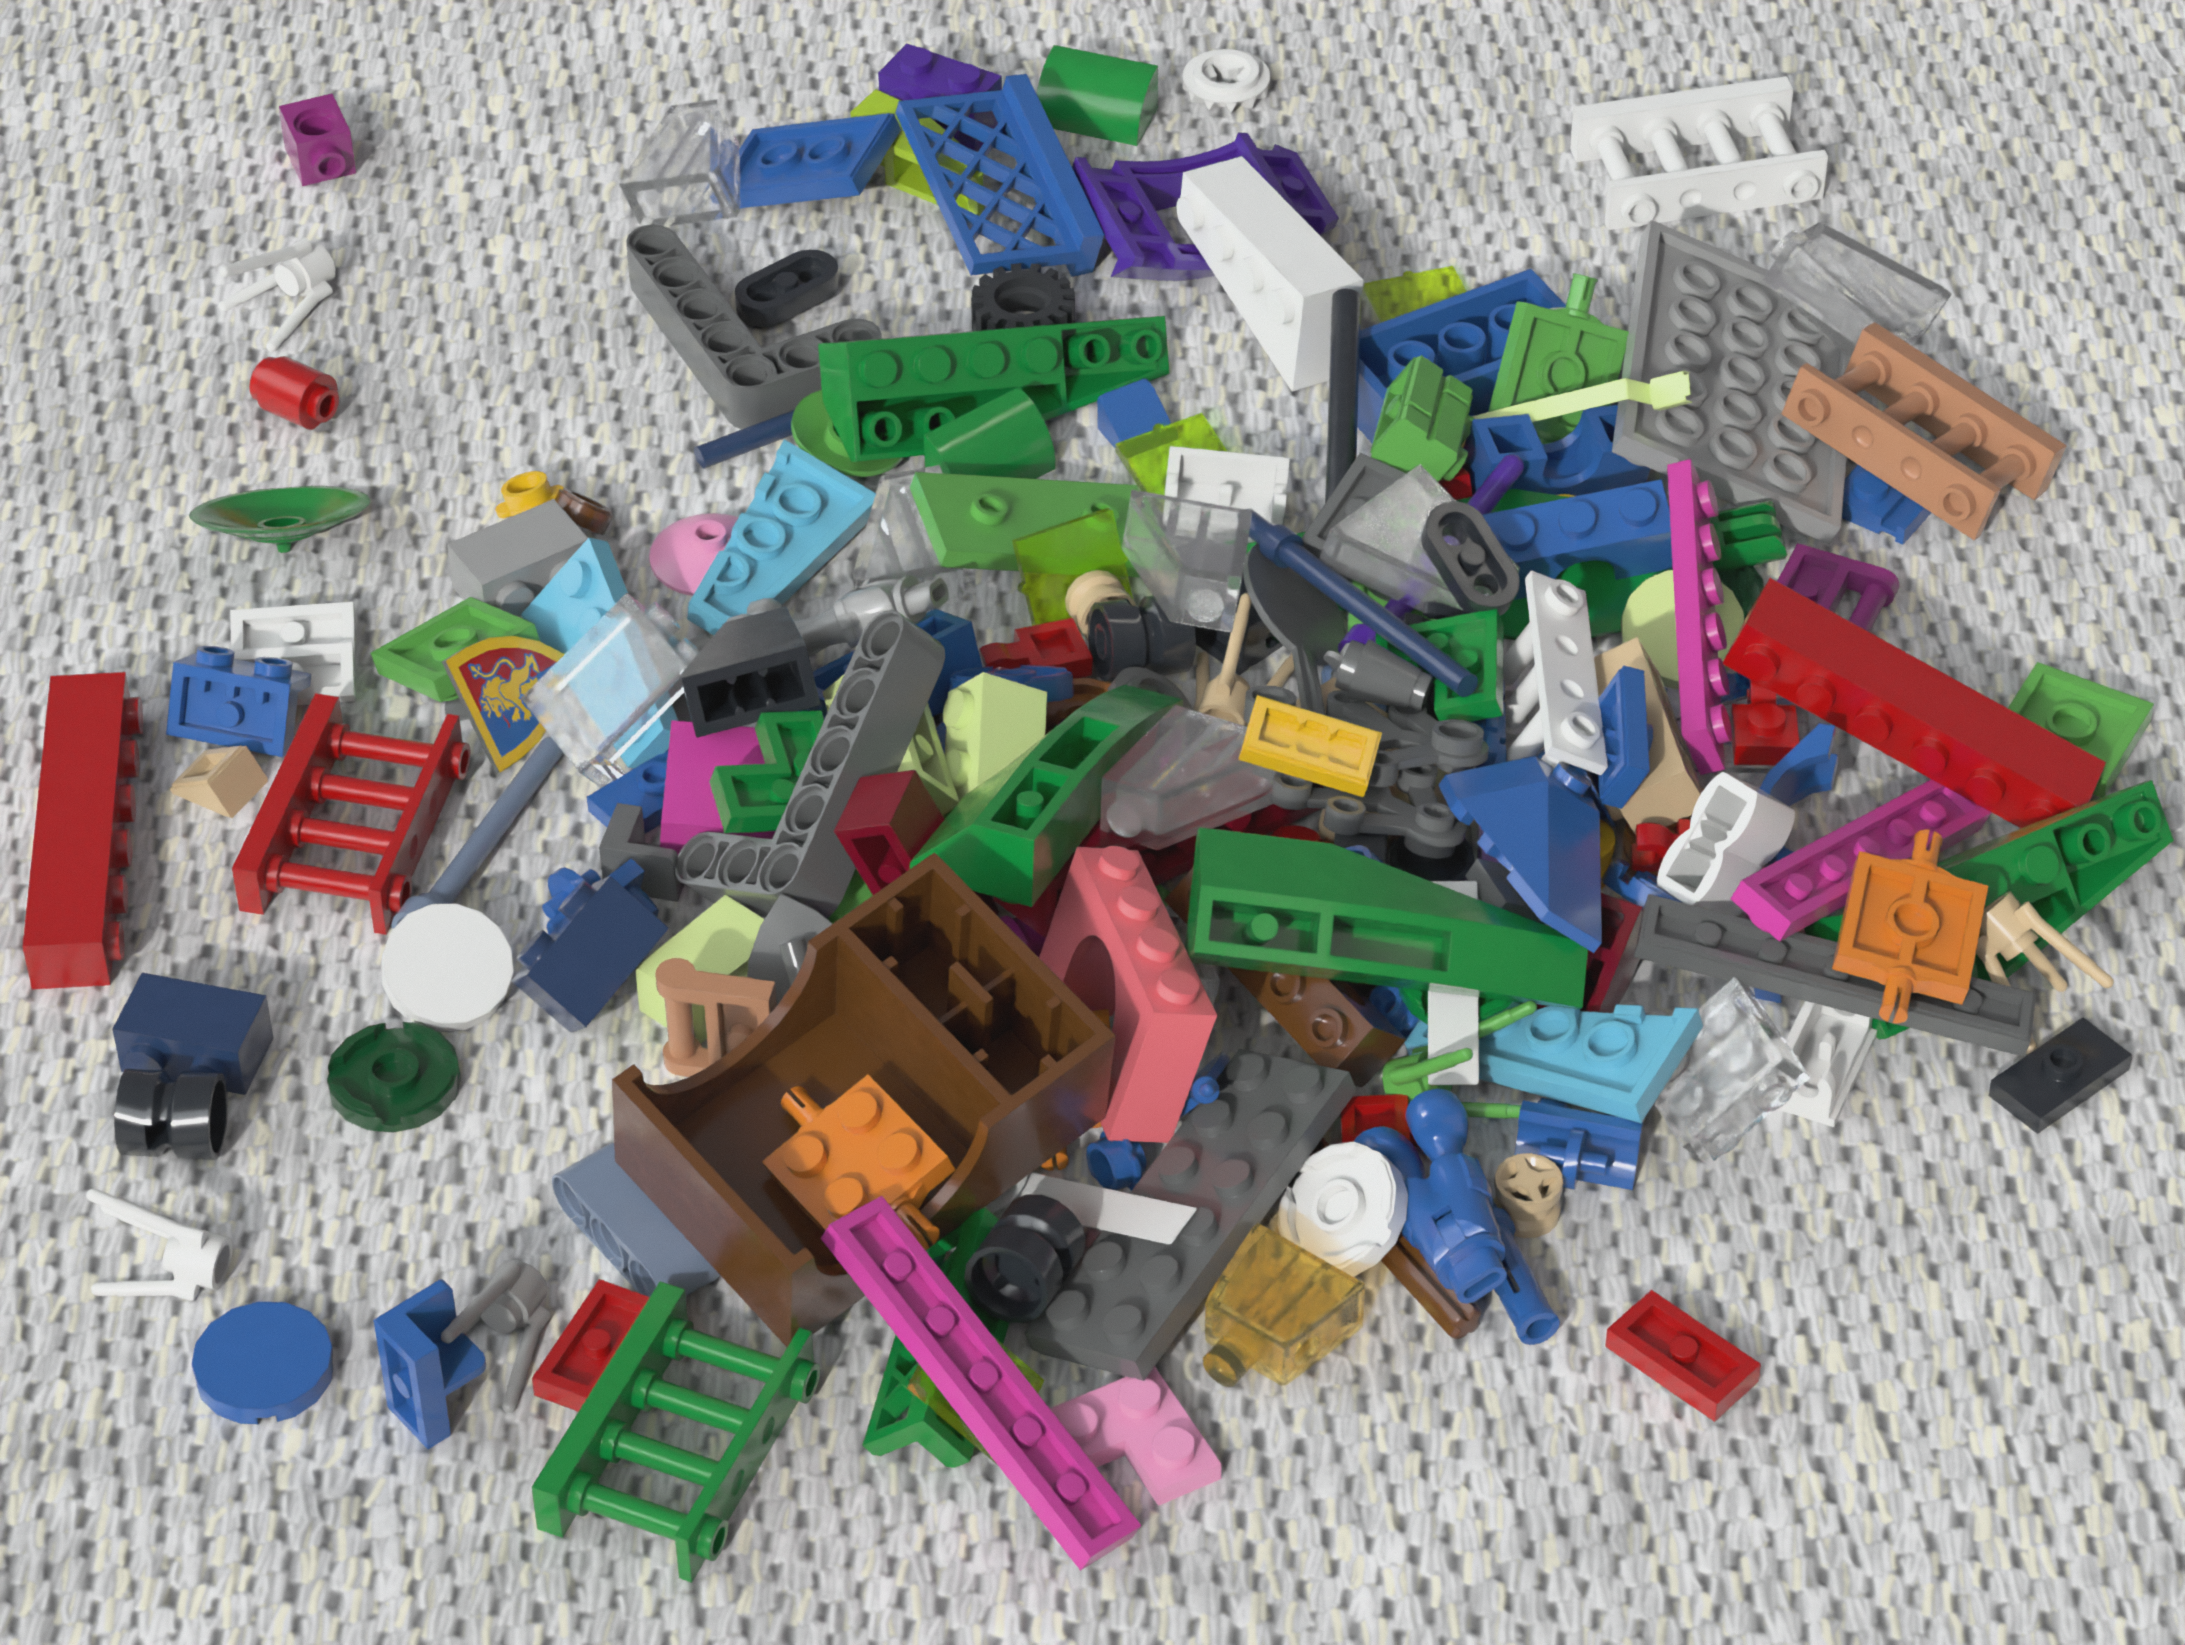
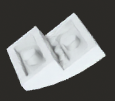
[230,602,356,705]

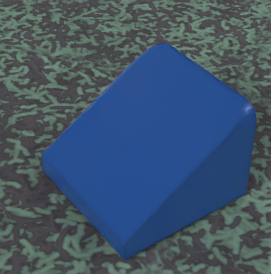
[1097,379,1178,462]

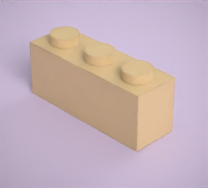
[1594,637,1703,835]

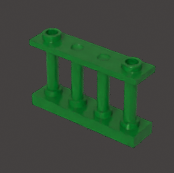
[531,1281,820,1583]

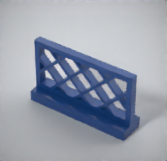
[896,74,1104,277]

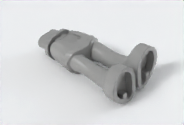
[727,575,949,657]

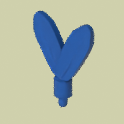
[1179,1051,1230,1119]

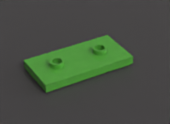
[910,472,1171,578]

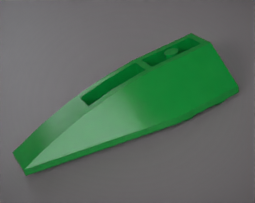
[818,316,1170,462]
[910,685,1183,907]
[1804,780,2174,1040]
[1185,827,1588,1009]

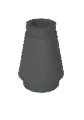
[1335,639,1434,711]

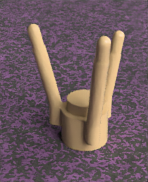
[1193,593,1295,738]
[1976,891,2114,1055]

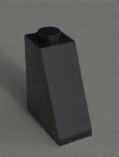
[680,606,821,738]

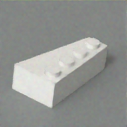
[1177,156,1364,392]

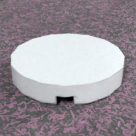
[381,903,514,1032]
[1277,1142,1408,1279]

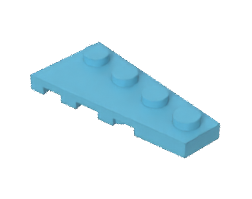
[521,538,678,769]

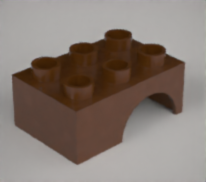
[612,852,1116,1347]

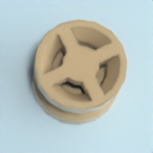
[1065,570,1137,641]
[1494,1153,1563,1238]

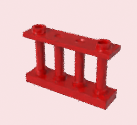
[232,693,471,935]

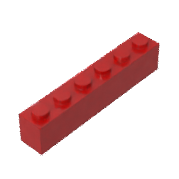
[1722,578,2106,828]
[22,672,143,990]

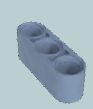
[552,1143,720,1297]

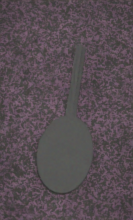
[1243,543,1346,715]

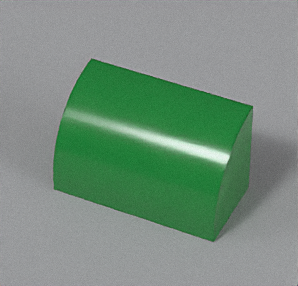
[1036,45,1158,146]
[924,387,1056,479]

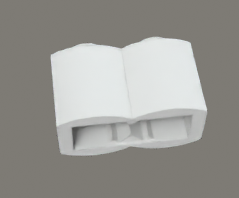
[1657,772,1795,917]

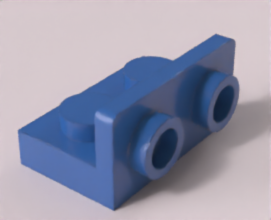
[166,646,312,757]

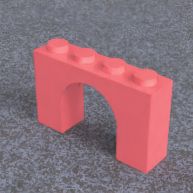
[1039,846,1217,1143]

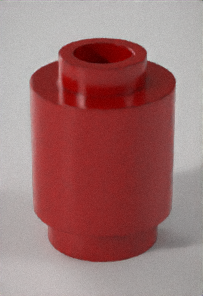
[249,356,339,430]

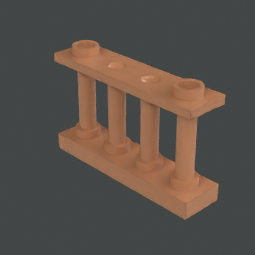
[1781,322,2067,540]

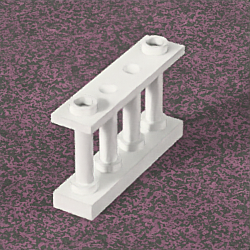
[1570,76,1828,230]
[1471,571,1608,847]

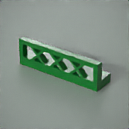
[862,1207,1009,1468]

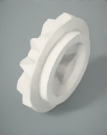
[1183,49,1270,113]

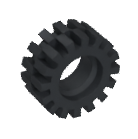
[971,263,1075,331]

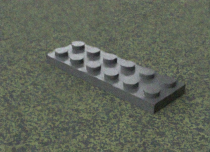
[1024,1048,1357,1381]

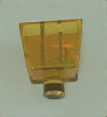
[1203,1222,1365,1387]

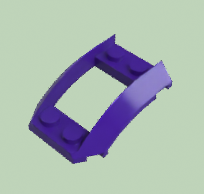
[1072,132,1339,281]

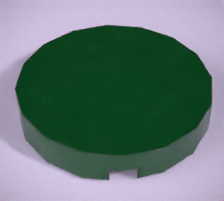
[327,1022,461,1133]

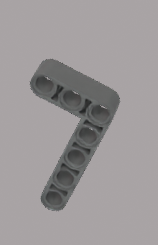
[626,224,882,429]
[675,610,945,918]

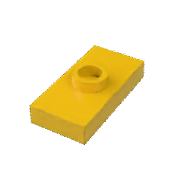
[1238,695,1382,797]

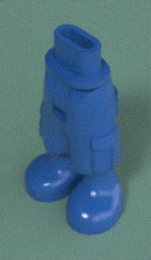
[1354,1089,1507,1304]

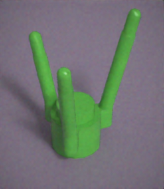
[1382,1001,1537,1119]

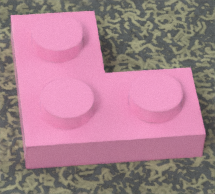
[1050,1366,1222,1506]

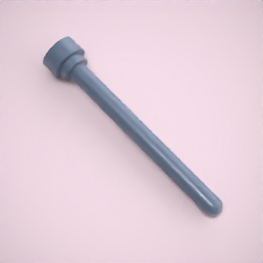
[392,736,564,929]

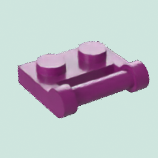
[1777,543,1900,632]

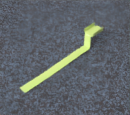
[1472,371,1692,422]

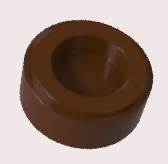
[555,488,613,535]

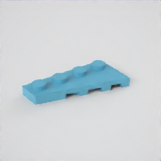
[687,439,881,635]
[1404,1004,1703,1123]

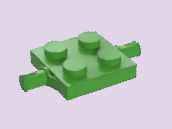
[1488,273,1629,444]

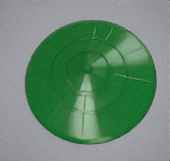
[189,486,371,553]

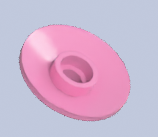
[649,513,739,596]

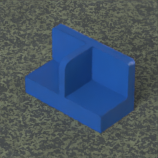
[373,1279,486,1450]

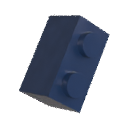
[511,876,669,1032]
[112,972,274,1095]

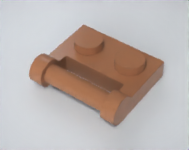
[655,958,777,1077]

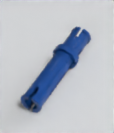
[1491,1198,1560,1345]

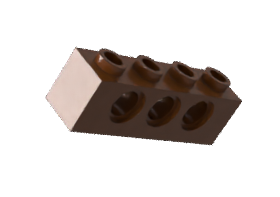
[1164,868,1407,1087]

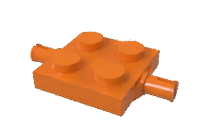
[1832,829,1988,1024]
[762,1074,955,1250]

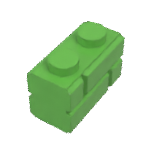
[1370,355,1474,486]

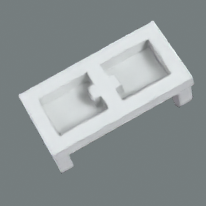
[1161,446,1290,543]
[1770,1001,1877,1127]

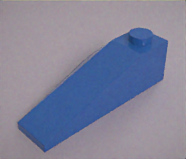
[1438,756,1602,953]

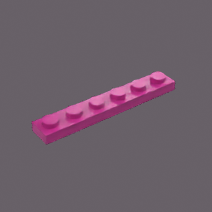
[1667,459,1732,775]
[1730,779,1992,942]
[821,1196,1142,1571]

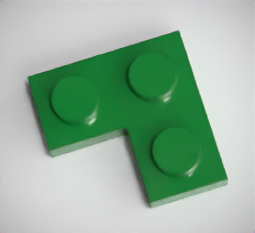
[1376,609,1504,722]
[709,711,824,833]

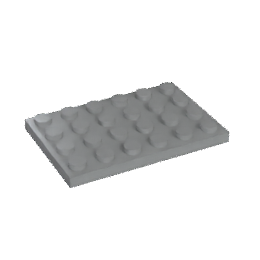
[1612,220,1859,545]

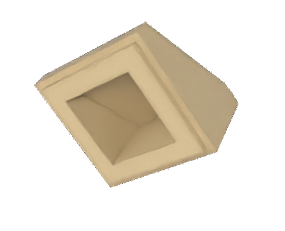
[169,746,268,818]

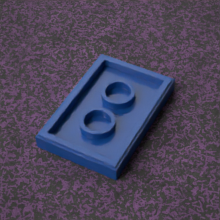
[709,113,901,210]

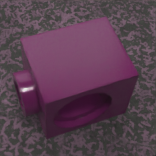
[279,93,356,186]

